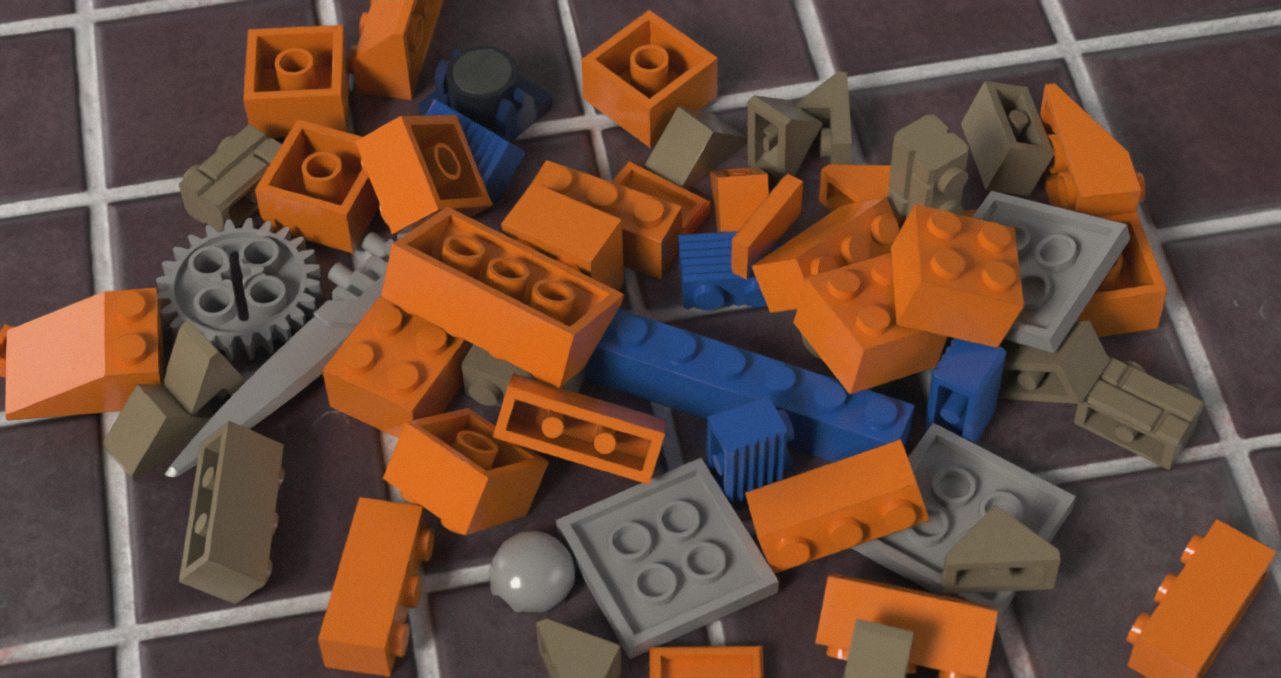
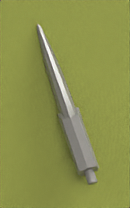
[165,232,407,478]

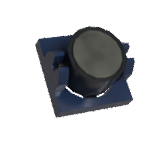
[418,46,553,143]

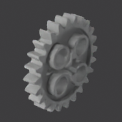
[156,218,323,362]

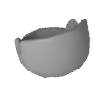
[489,530,576,613]

